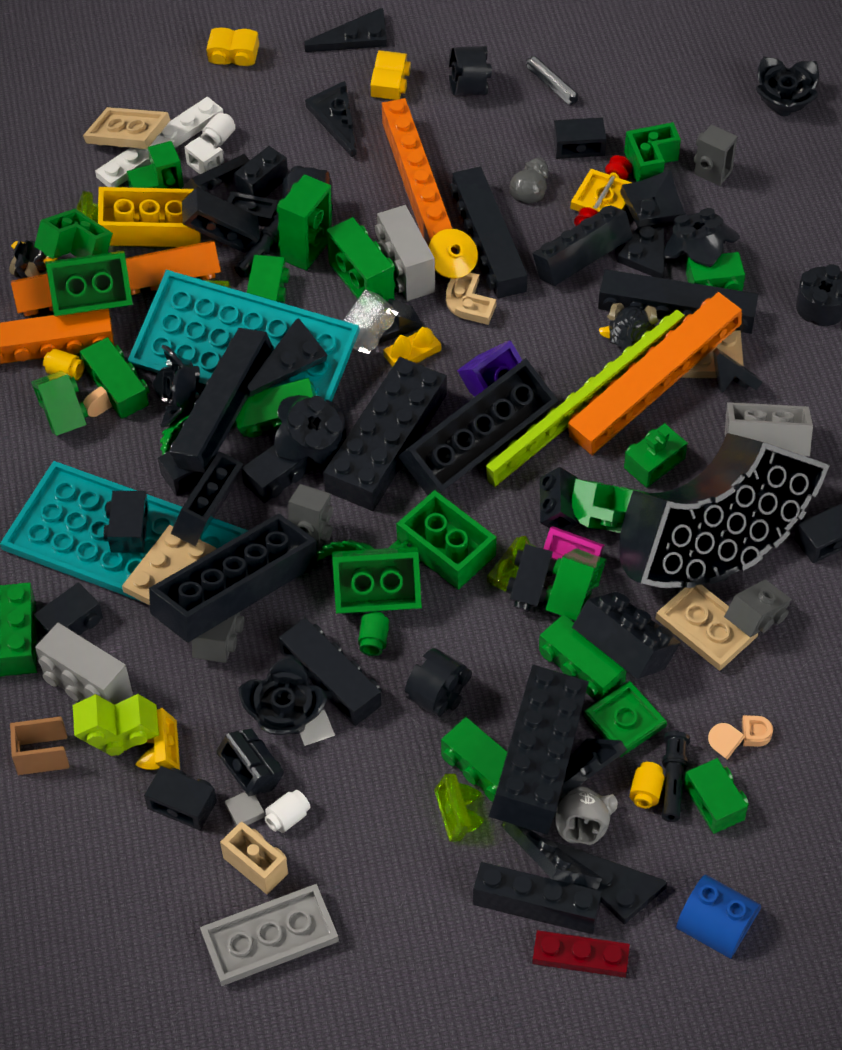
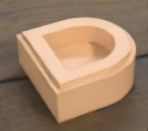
[83,386,112,417]
[742,715,773,747]
[708,723,745,760]

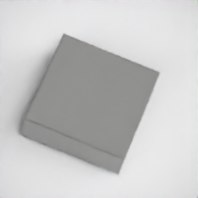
[225,792,265,826]

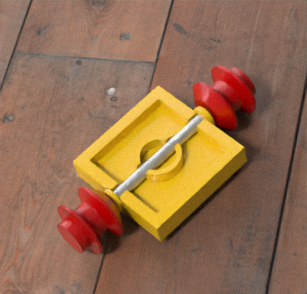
[570,155,633,226]

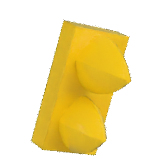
[383,327,442,367]
[135,708,180,770]

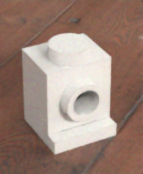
[185,137,224,174]

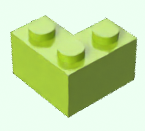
[73,694,159,756]

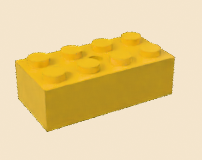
[98,187,201,247]

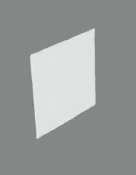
[299,709,335,746]

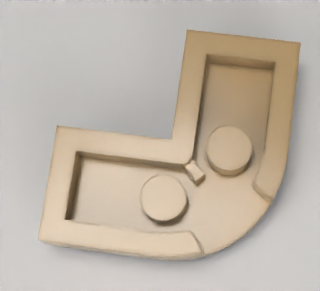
[446,272,496,325]

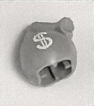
[555,786,618,845]

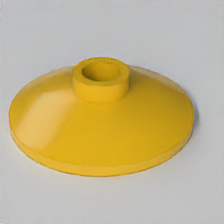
[428,229,478,279]

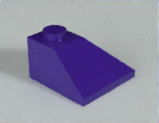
[457,340,522,397]

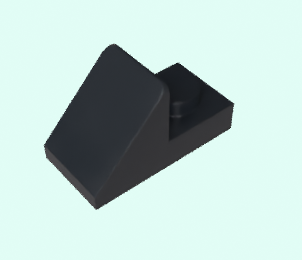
[365,299,423,345]
[713,348,763,393]

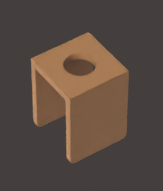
[10,717,69,775]

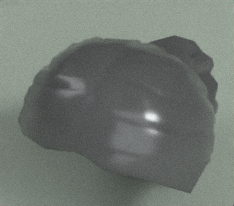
[509,158,549,204]

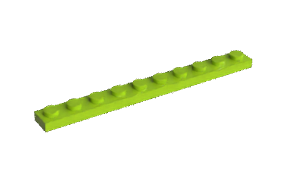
[486,310,685,487]

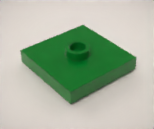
[584,681,667,758]

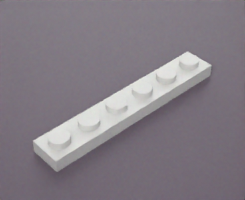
[95,97,223,187]

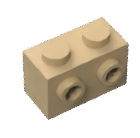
[220,821,288,895]

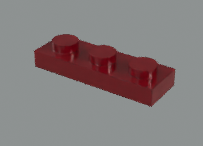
[532,930,630,978]

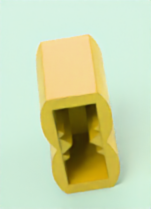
[206,28,259,66]
[371,50,411,100]

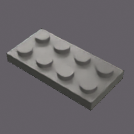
[200,884,339,986]

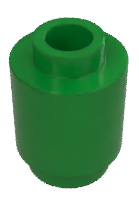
[358,611,390,656]

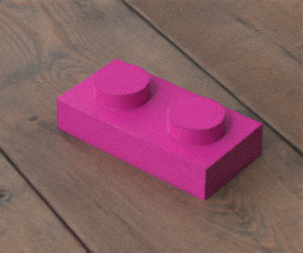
[543,526,604,559]

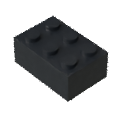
[572,592,681,679]

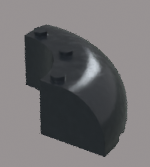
[619,433,830,588]

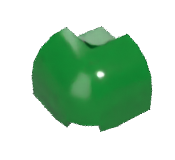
[572,479,648,533]

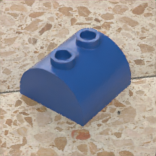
[676,874,761,959]

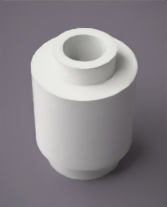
[201,113,235,148]
[265,790,310,833]

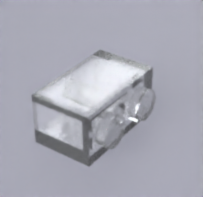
[343,289,399,354]

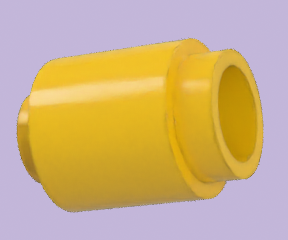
[43,349,85,380]
[629,762,665,809]

